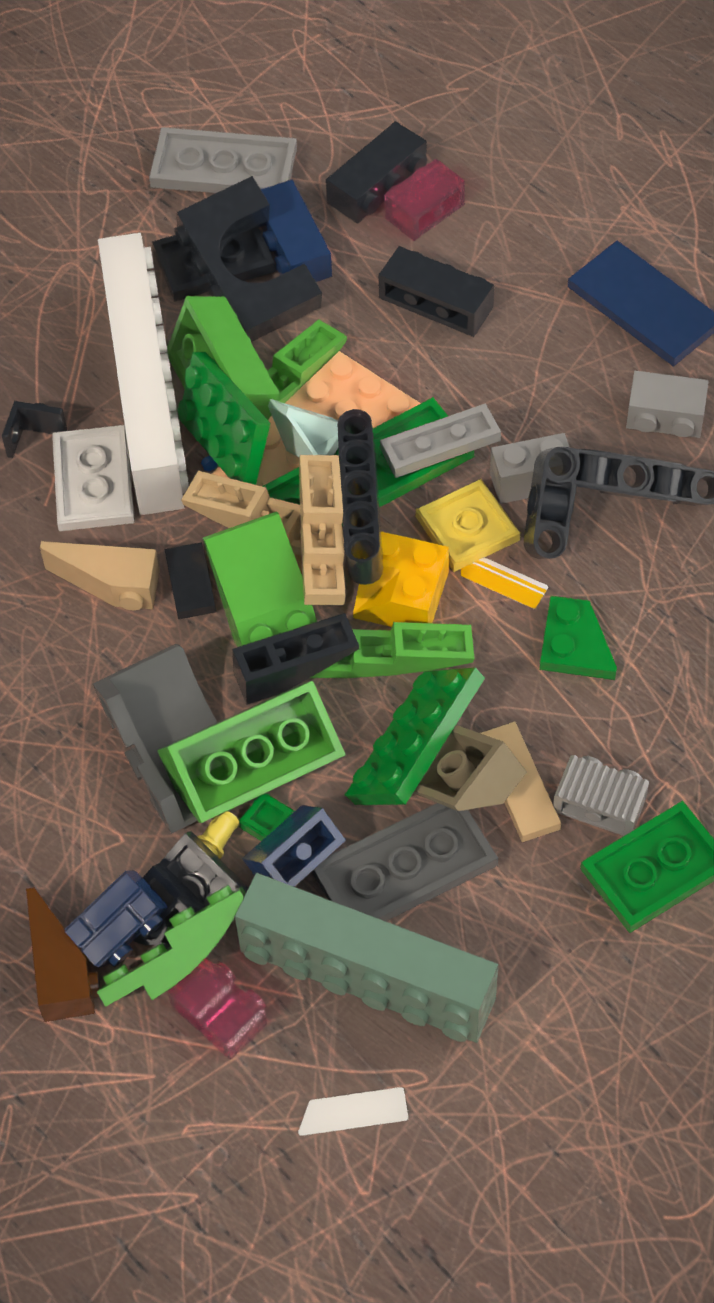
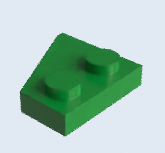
[539,596,617,680]

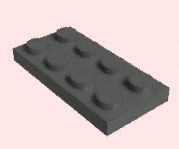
[312,803,498,921]

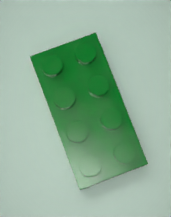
[178,352,271,485]
[345,667,485,805]

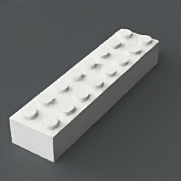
[98,233,189,515]

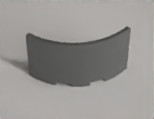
[93,644,217,834]

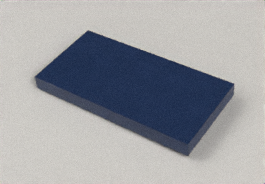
[567,240,714,367]

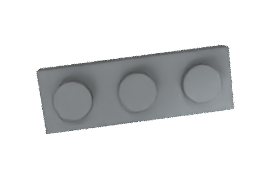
[380,403,501,478]

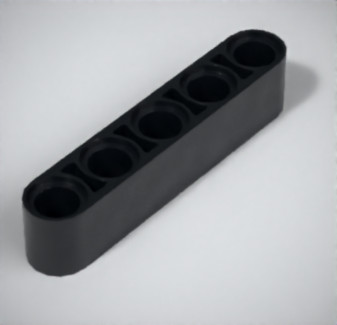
[337,409,384,585]

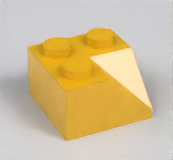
[353,531,449,627]

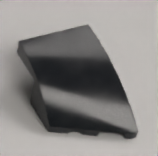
[134,831,249,949]

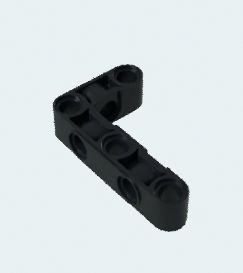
[524,447,714,559]

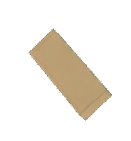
[481,722,561,842]

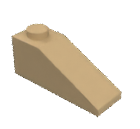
[40,541,160,611]

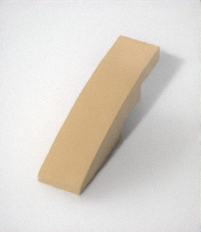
[299,455,345,605]
[181,471,343,556]

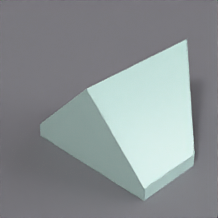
[268,399,339,457]

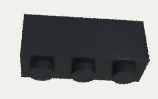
[326,121,427,224]
[378,246,494,337]

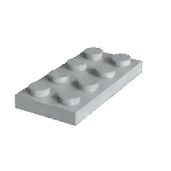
[149,127,297,193]

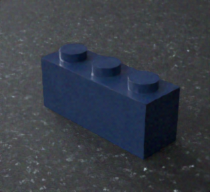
[258,179,332,282]

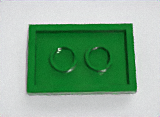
[580,801,714,933]

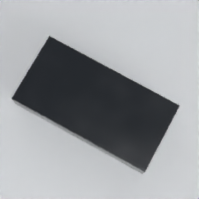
[164,542,216,620]

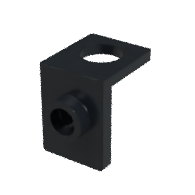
[2,401,67,458]

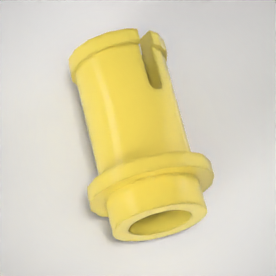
[197,811,240,859]

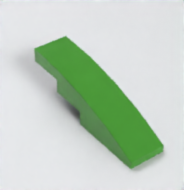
[267,320,347,417]
[311,622,474,678]

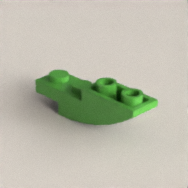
[97,885,246,1007]

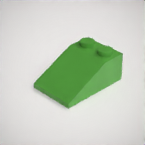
[203,512,317,647]

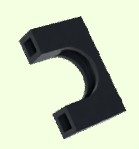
[174,176,322,342]

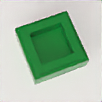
[239,793,295,841]

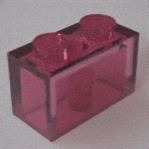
[385,159,465,241]

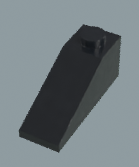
[232,613,359,705]

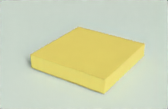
[416,479,520,572]

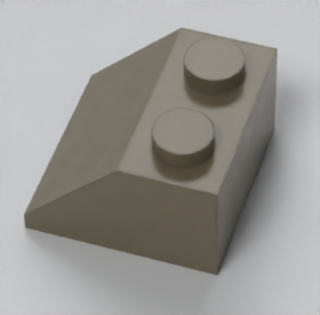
[413,725,527,811]

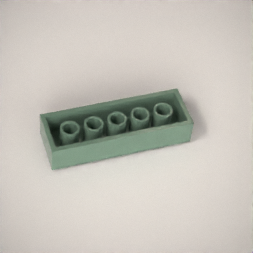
[235,873,498,1043]

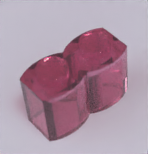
[168,958,267,1060]

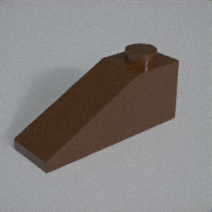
[26,887,100,1022]

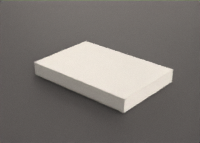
[52,425,135,531]

